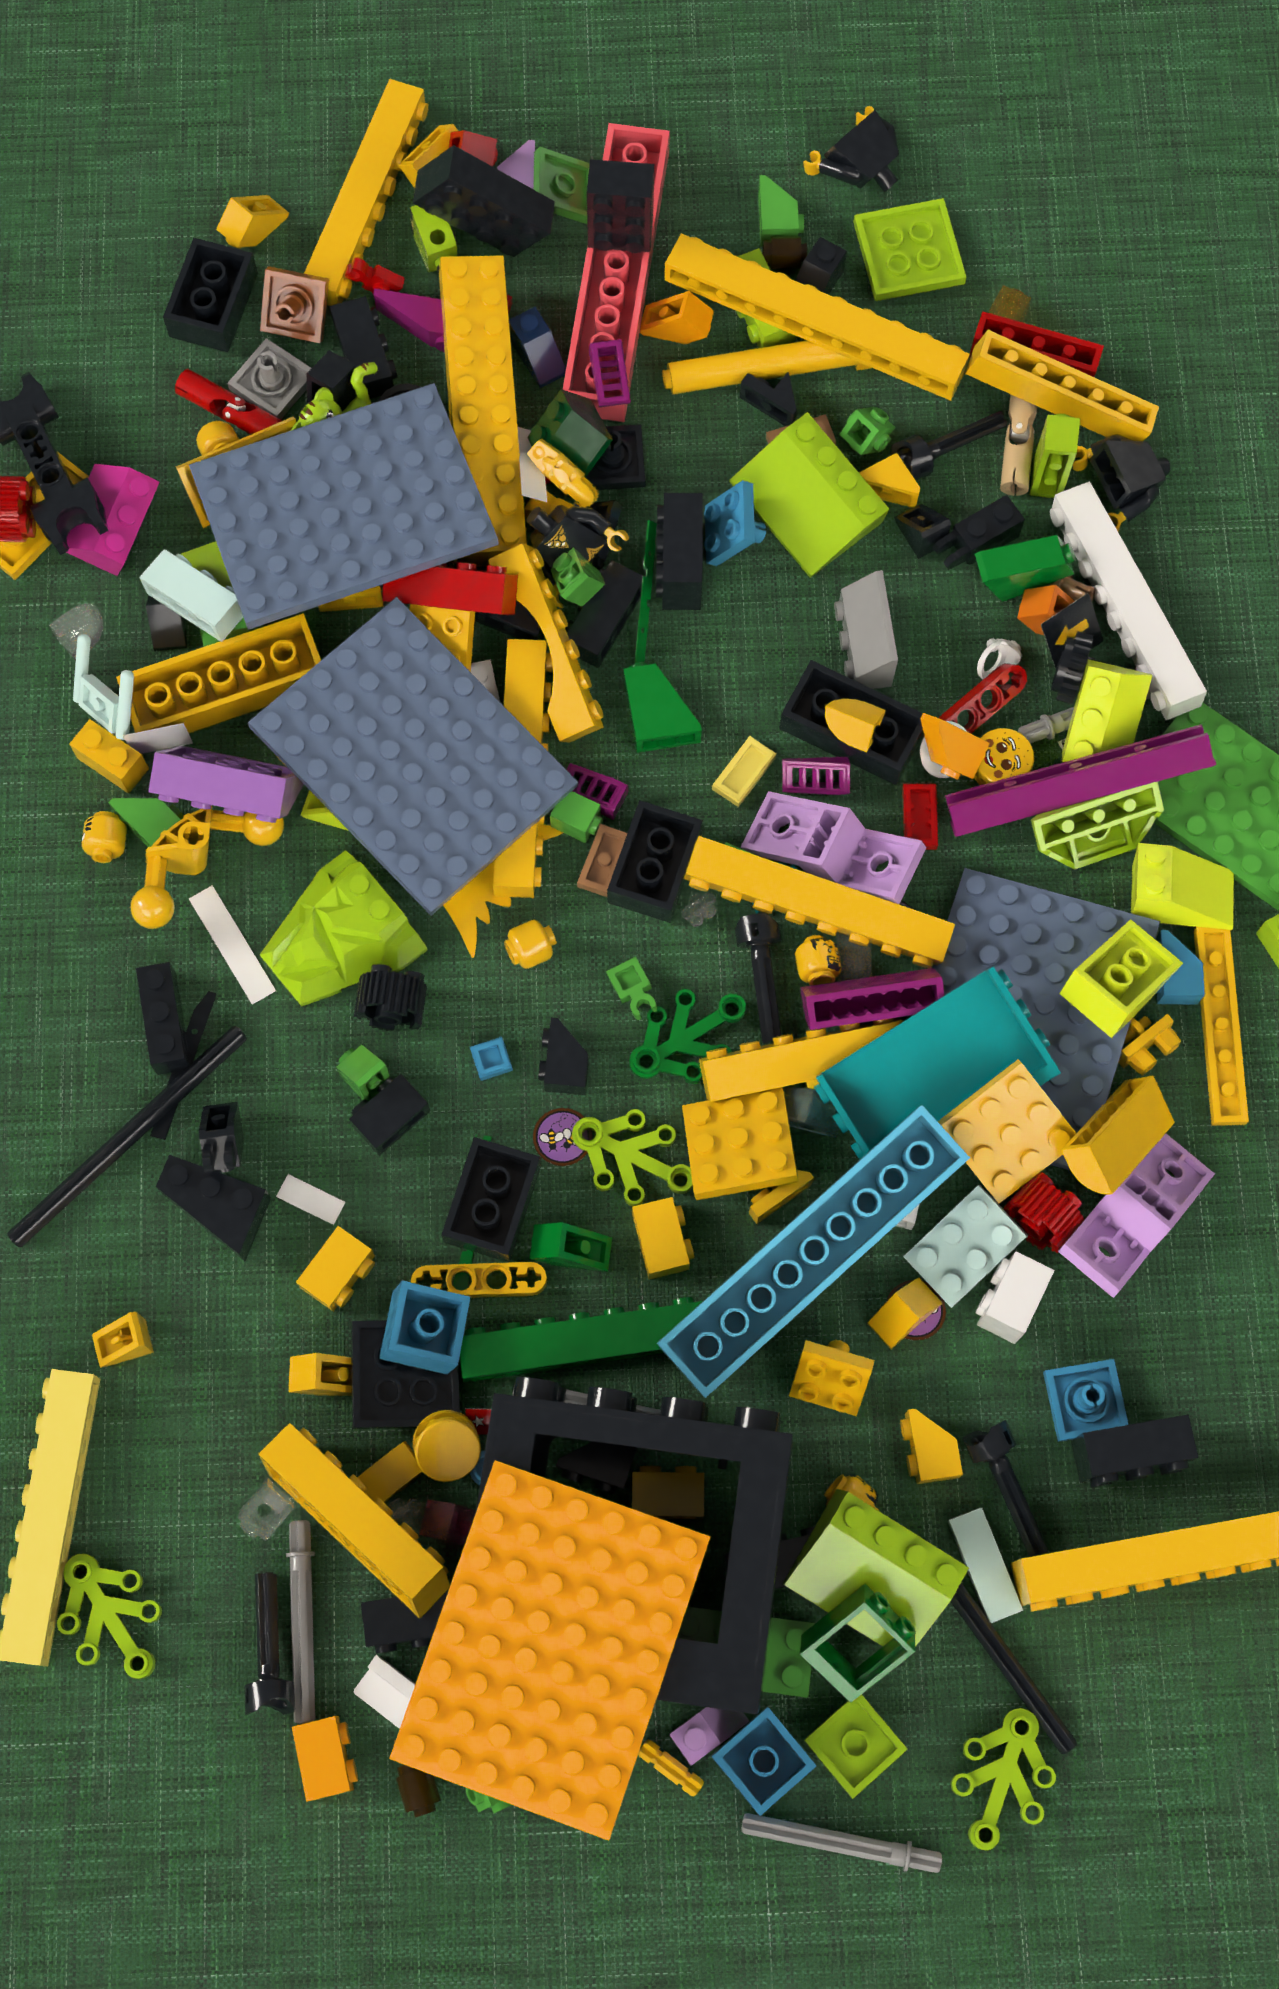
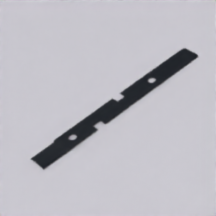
[150,991,216,1140]

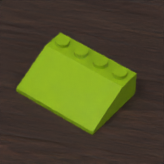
[729,412,889,578]
[783,1489,969,1647]

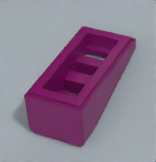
[589,339,631,407]
[782,757,850,795]
[566,763,628,820]

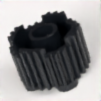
[354,964,427,1031]

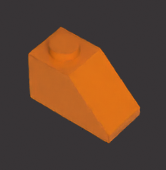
[1017,585,1075,635]

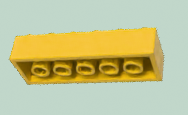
[116,613,321,733]
[259,1423,450,1619]

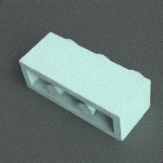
[139,549,243,642]

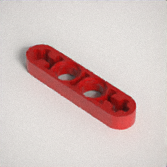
[923,663,1027,738]

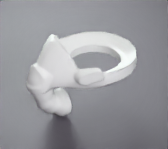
[977,638,1022,679]

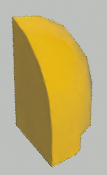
[825,699,886,753]

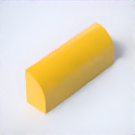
[1061,1076,1175,1195]

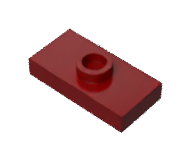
[902,784,938,850]

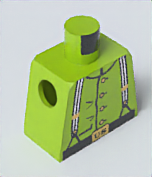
[410,205,457,274]

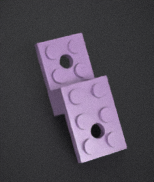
[741,791,927,904]
[1058,1133,1215,1298]

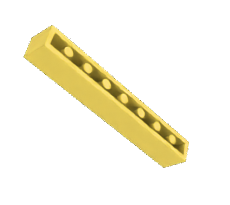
[0,1369,100,1666]

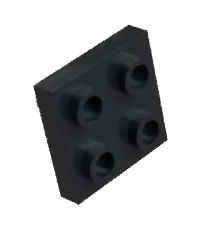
[586,424,646,490]

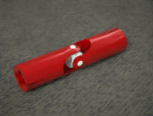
[175,368,283,435]

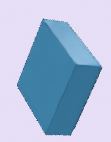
[470,1037,513,1081]

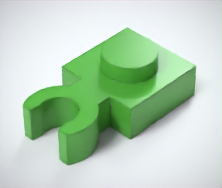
[606,956,657,1020]

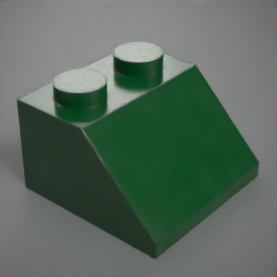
[527,389,613,478]

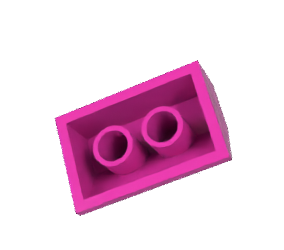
[66,464,160,576]

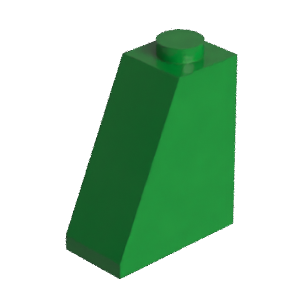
[975,535,1076,602]
[623,662,702,753]

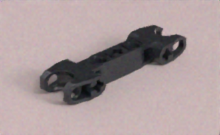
[0,372,109,555]

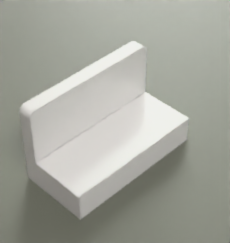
[354,1655,415,1729]

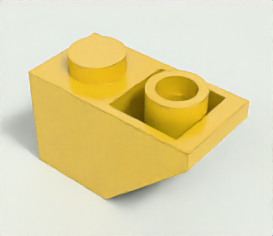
[900,1409,963,1484]

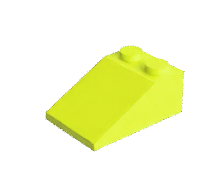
[1131,843,1234,930]
[1059,919,1183,1038]

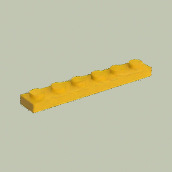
[1194,927,1249,1126]

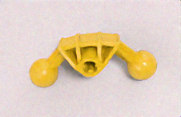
[130,805,284,929]

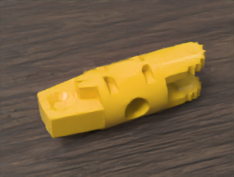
[527,438,599,507]

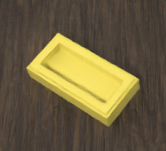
[712,736,777,807]

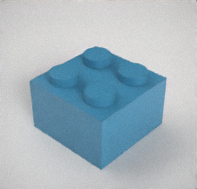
[379,1281,470,1375]
[711,1707,816,1816]

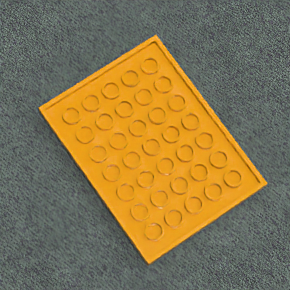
[389,1460,711,1841]

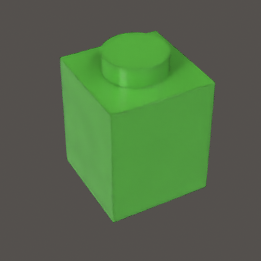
[550,791,604,843]

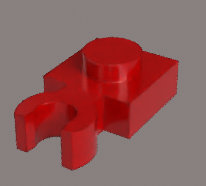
[345,257,405,295]

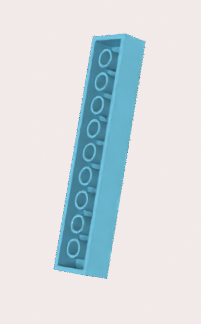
[656,1105,970,1398]

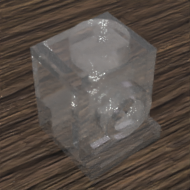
[238,1477,294,1541]

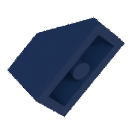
[509,307,566,388]

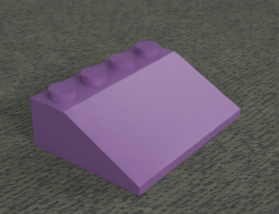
[149,746,304,823]

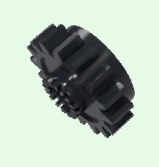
[1051,631,1095,704]

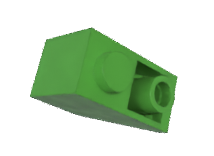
[550,547,605,607]

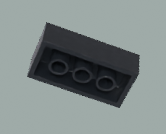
[413,145,555,257]
[779,660,924,785]

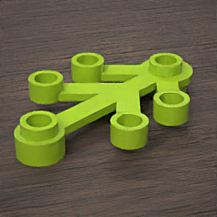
[572,1109,693,1207]
[57,1554,162,1679]
[951,1708,1056,1850]

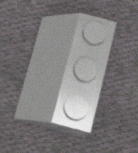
[834,570,898,689]

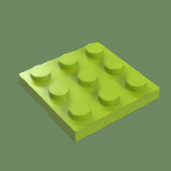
[853,198,966,301]

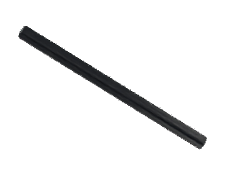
[7,1026,247,1248]

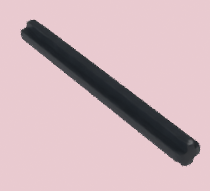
[950,1583,1077,1754]

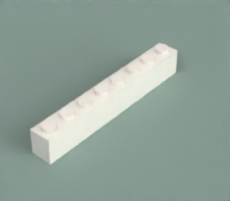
[1050,481,1207,720]

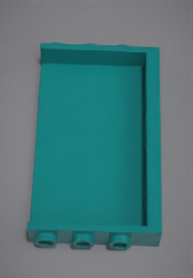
[814,966,1061,1160]

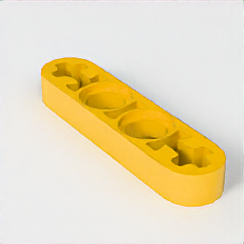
[411,1262,547,1298]

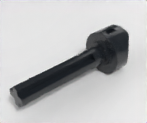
[890,411,1007,481]
[735,913,782,1044]
[962,1420,1049,1557]
[244,1572,295,1715]

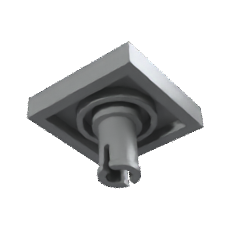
[227,338,311,419]

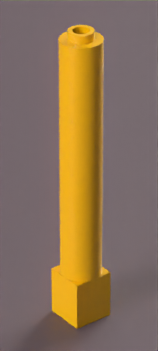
[662,340,872,395]

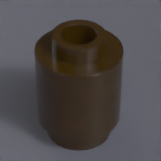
[763,236,807,269]
[396,1765,441,1818]

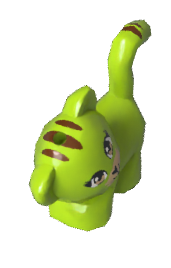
[291,362,378,430]

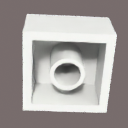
[975,1252,1055,1344]

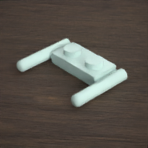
[73,634,134,740]

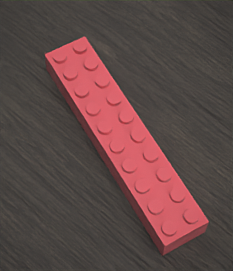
[563,123,670,422]

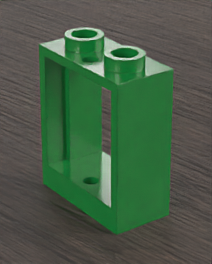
[800,1584,916,1703]

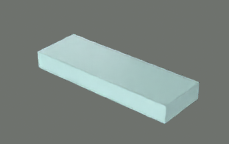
[948,1508,1023,1623]

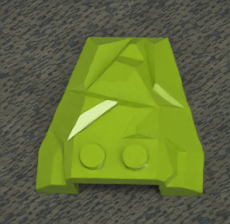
[260,850,428,1007]

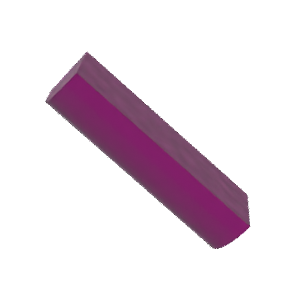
[800,968,945,1030]

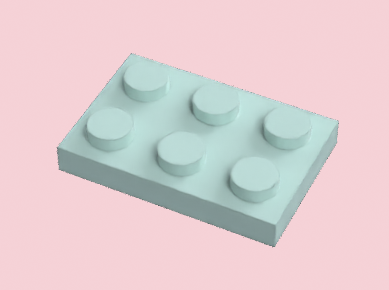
[903,1185,1028,1308]

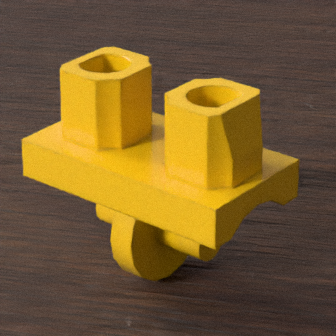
[1118,1014,1181,1076]

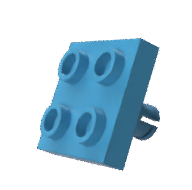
[704,480,766,566]
[1043,1359,1129,1442]

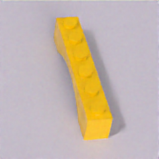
[488,543,604,743]

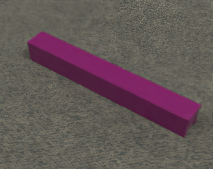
[945,724,1217,837]

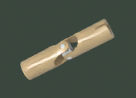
[1000,394,1037,496]

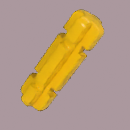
[638,1739,704,1797]

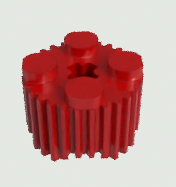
[0,476,36,542]
[1003,1172,1084,1253]

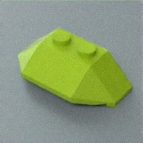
[1031,781,1164,870]

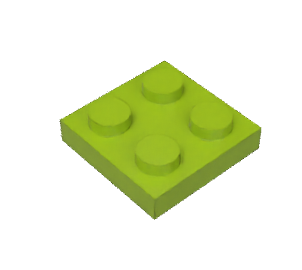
[803,1694,908,1799]

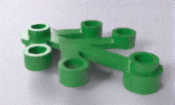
[629,989,746,1084]

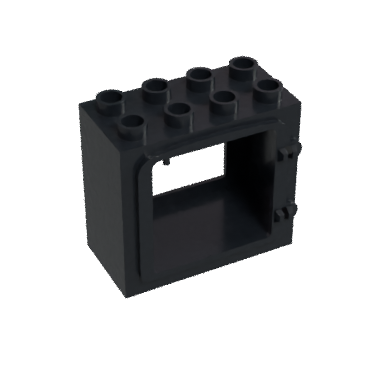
[476,1377,793,1715]

